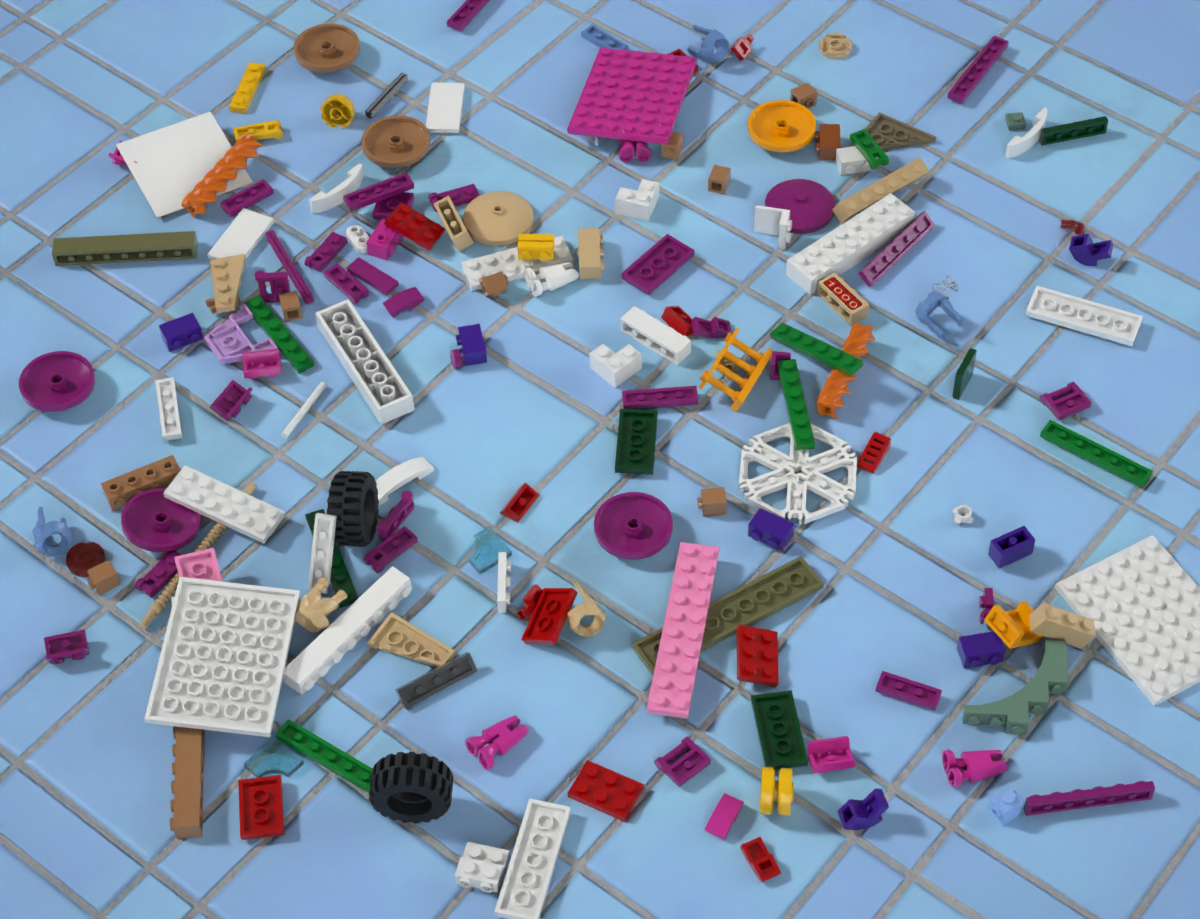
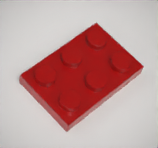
[384,202,446,251]
[521,588,578,645]
[736,624,779,687]
[568,760,644,822]
[238,775,285,840]

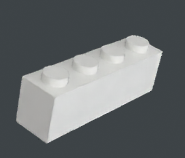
[620,306,691,365]

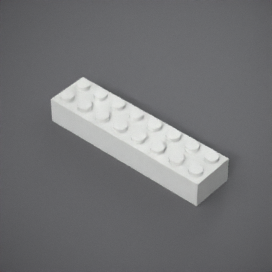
[786,193,915,295]
[315,299,415,424]

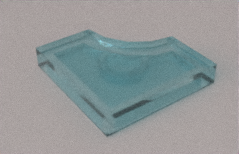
[468,526,512,575]
[244,736,304,778]

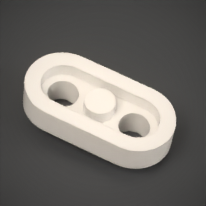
[346,225,369,254]

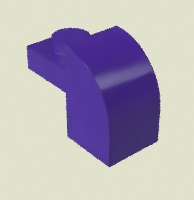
[1069,234,1113,266]
[837,788,889,830]

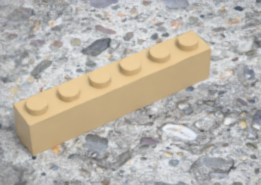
[832,157,930,224]

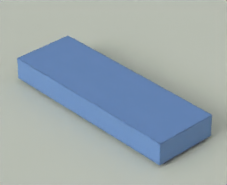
[581,24,628,50]

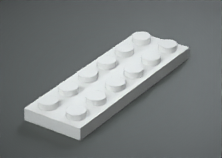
[461,236,574,291]
[1025,286,1143,346]
[164,465,285,544]
[494,798,571,919]

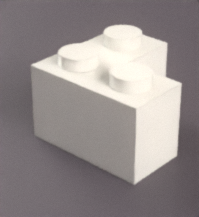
[615,179,659,221]
[589,344,642,388]

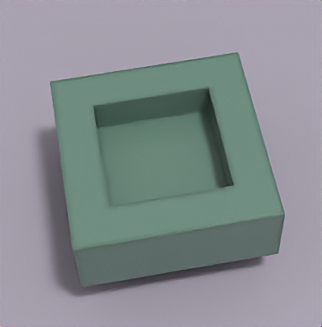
[1005,112,1026,130]

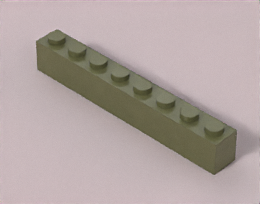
[52,231,198,266]

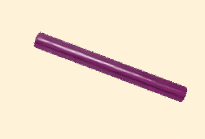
[265,230,314,304]

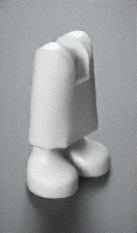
[523,262,579,297]

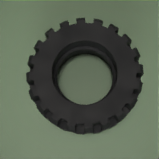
[327,471,379,547]
[369,752,453,823]

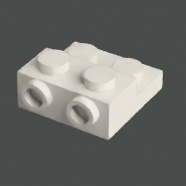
[455,842,510,893]

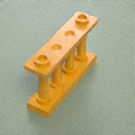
[698,328,772,412]

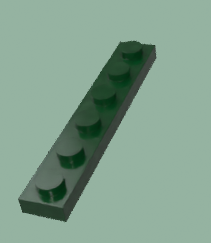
[305,509,358,608]

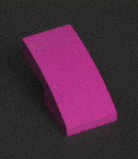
[704,793,744,840]

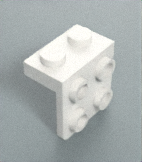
[754,206,792,250]

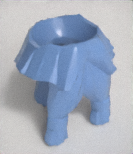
[687,25,729,63]
[915,291,963,339]
[32,507,72,557]

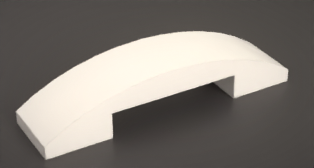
[1005,107,1047,159]
[309,163,364,214]
[376,457,435,506]

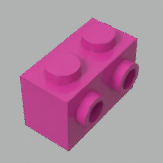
[366,219,403,260]

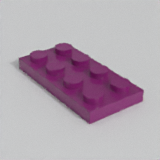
[621,234,695,295]

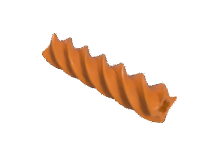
[181,133,263,218]
[816,322,875,419]

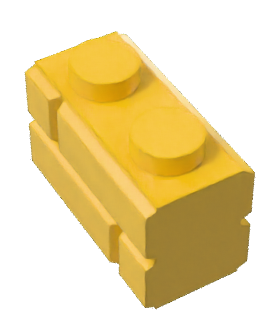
[517,234,555,261]

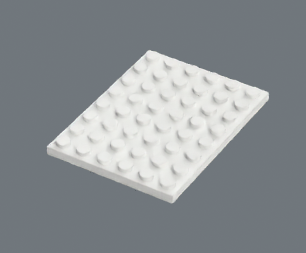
[1055,535,1200,706]
[144,577,300,737]

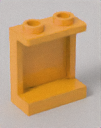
[984,601,1045,649]

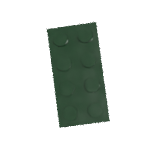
[615,409,658,475]
[750,690,808,770]

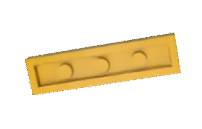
[229,62,266,114]

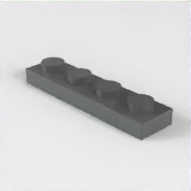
[395,652,478,709]

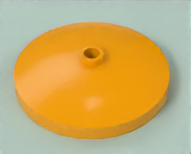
[747,100,816,152]

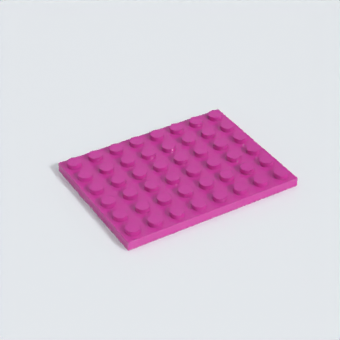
[567,48,697,145]

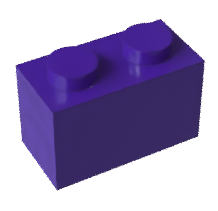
[159,313,203,352]
[455,323,487,366]
[748,508,795,552]
[988,526,1035,569]
[957,631,1006,669]

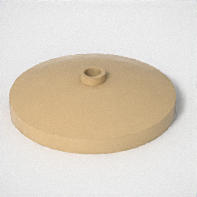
[463,191,534,246]

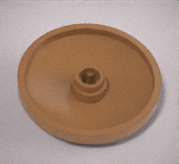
[294,23,360,73]
[362,116,430,168]

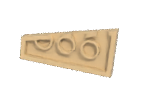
[210,254,246,314]
[367,612,456,668]

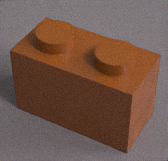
[815,124,841,161]

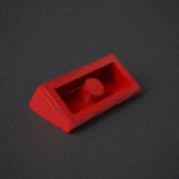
[661,306,693,337]
[500,483,539,522]

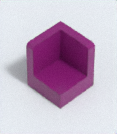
[770,351,791,381]

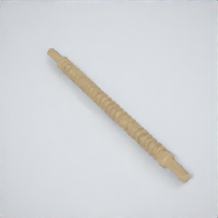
[139,482,257,629]

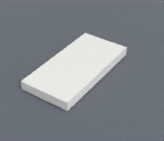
[426,82,465,133]
[207,208,274,260]

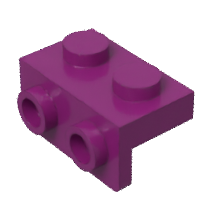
[210,380,253,422]
[44,630,89,665]

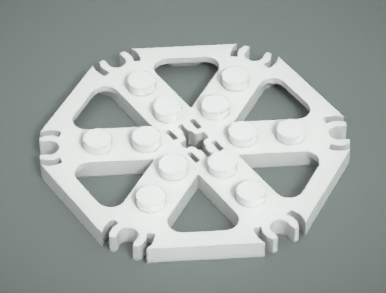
[739,423,857,524]

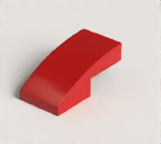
[740,837,781,883]

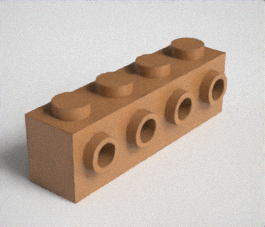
[100,455,181,511]

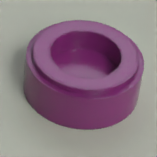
[450,349,462,368]

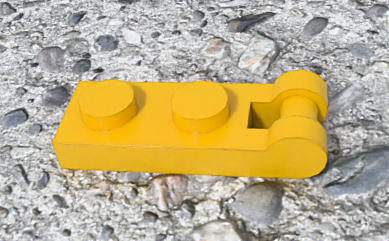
[233,120,283,141]

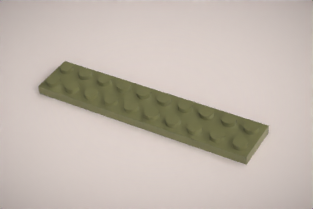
[632,556,824,676]

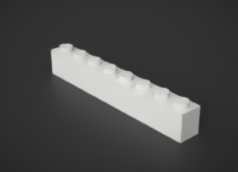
[283,566,412,695]

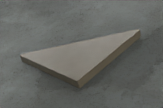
[850,112,937,151]

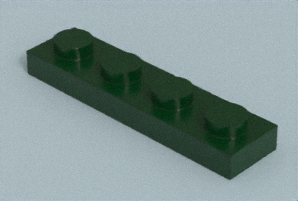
[1039,116,1108,146]

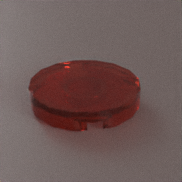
[66,542,106,577]

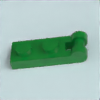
[850,129,889,170]

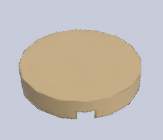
[819,33,852,59]

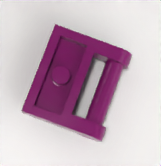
[254,270,291,303]
[1040,382,1092,421]
[654,737,711,787]

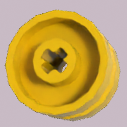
[760,767,794,816]

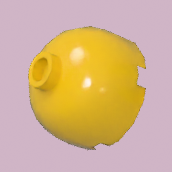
[320,94,355,129]

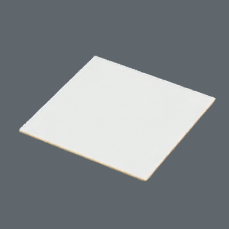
[116,111,253,219]

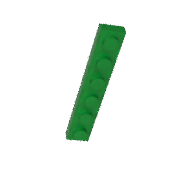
[243,295,315,374]
[770,322,863,377]
[777,359,815,451]
[1040,420,1153,488]
[275,719,373,793]

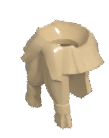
[295,577,347,633]
[566,583,606,637]

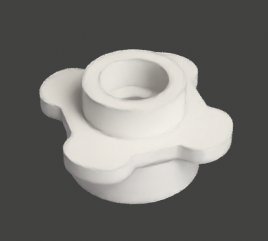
[953,505,973,524]

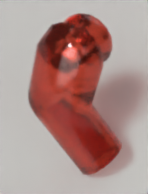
[1060,220,1086,235]

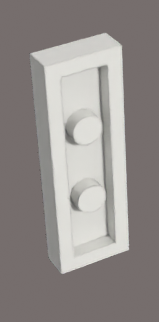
[497,552,511,613]

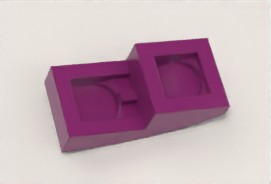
[383,287,425,318]
[691,317,732,338]

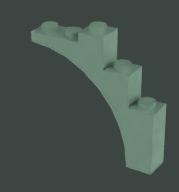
[963,640,1069,735]

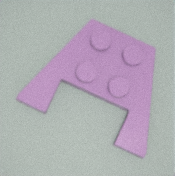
[204,304,278,365]

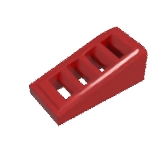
[857,432,891,474]

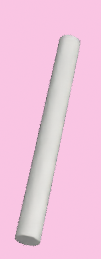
[281,382,327,439]

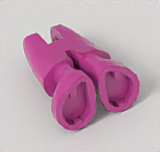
[619,140,651,163]
[465,715,529,771]
[942,750,1008,788]

